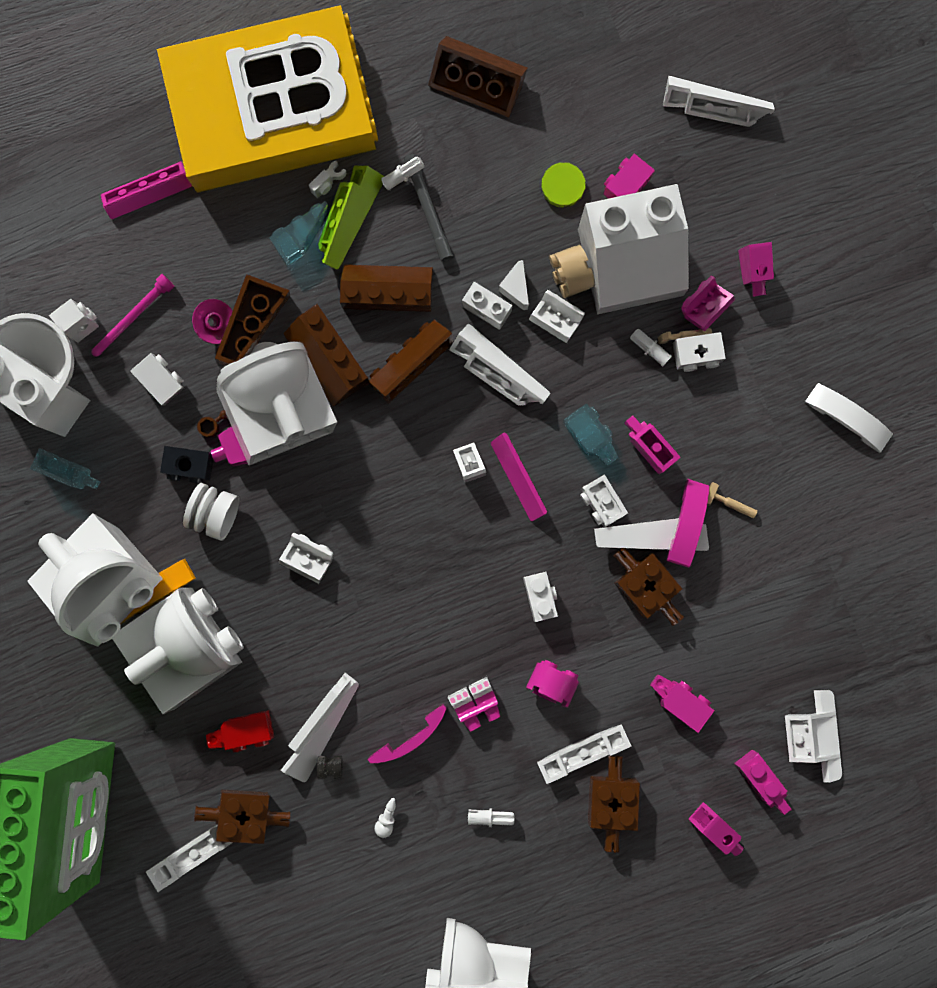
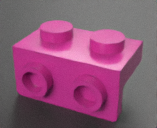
[681,276,735,332]

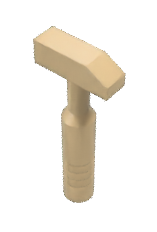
[658,328,712,344]
[707,482,757,519]

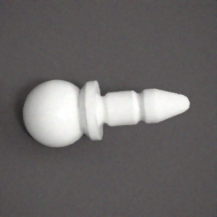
[374,798,396,838]

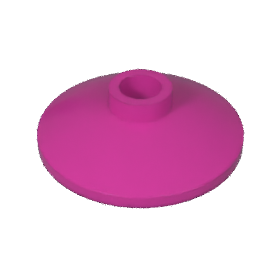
[192,299,232,344]

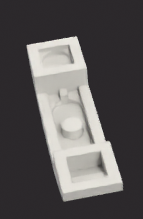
[805,384,893,453]
[537,724,631,784]
[146,825,233,892]

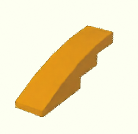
[120,559,196,624]

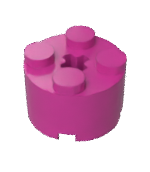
[526,660,579,708]

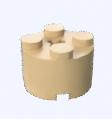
[549,245,595,298]

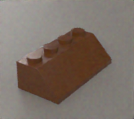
[428,36,528,117]
[340,265,433,312]
[284,304,369,407]
[369,320,453,404]

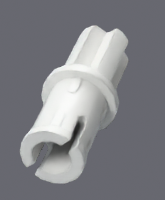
[381,157,424,190]
[630,329,672,367]
[468,808,514,827]

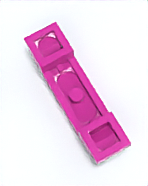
[667,479,709,568]
[368,703,447,763]

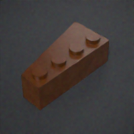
[215,274,290,366]

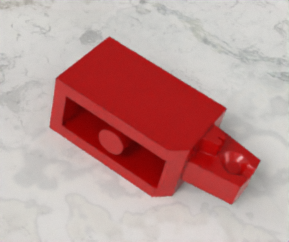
[206,710,274,752]

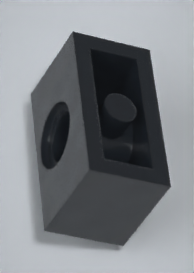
[160,446,214,484]

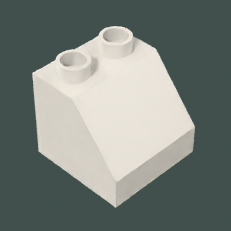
[578,184,689,314]

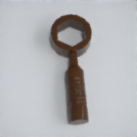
[197,410,228,438]

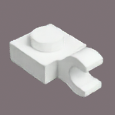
[309,161,347,198]

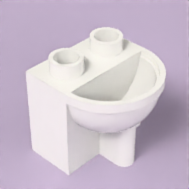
[0,313,90,437]
[217,342,337,466]
[27,513,163,647]
[112,588,244,714]
[425,918,531,988]

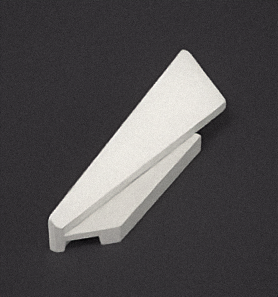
[663,76,775,127]
[449,324,550,406]
[594,518,709,551]
[281,673,359,782]

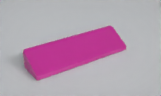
[101,161,192,219]
[491,433,547,521]

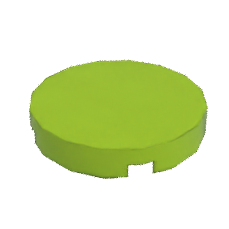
[541,163,585,207]

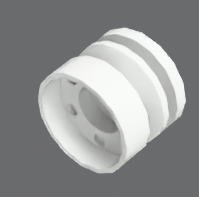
[183,483,240,541]

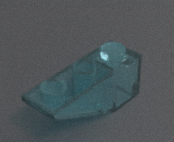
[269,201,330,266]

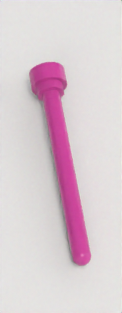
[91,274,175,357]

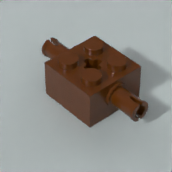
[613,548,684,626]
[588,755,640,853]
[194,789,290,844]

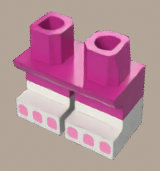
[448,677,500,732]

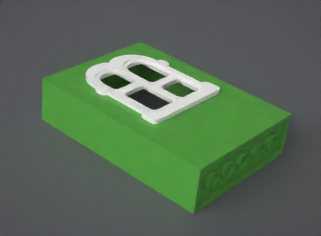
[0,738,115,940]

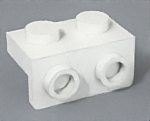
[529,290,585,343]
[580,474,628,527]
[279,533,334,584]

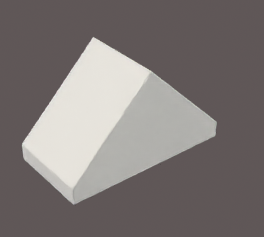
[499,260,529,310]
[453,443,486,483]

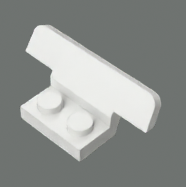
[785,690,842,782]

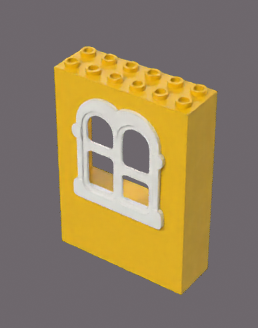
[157,5,379,193]

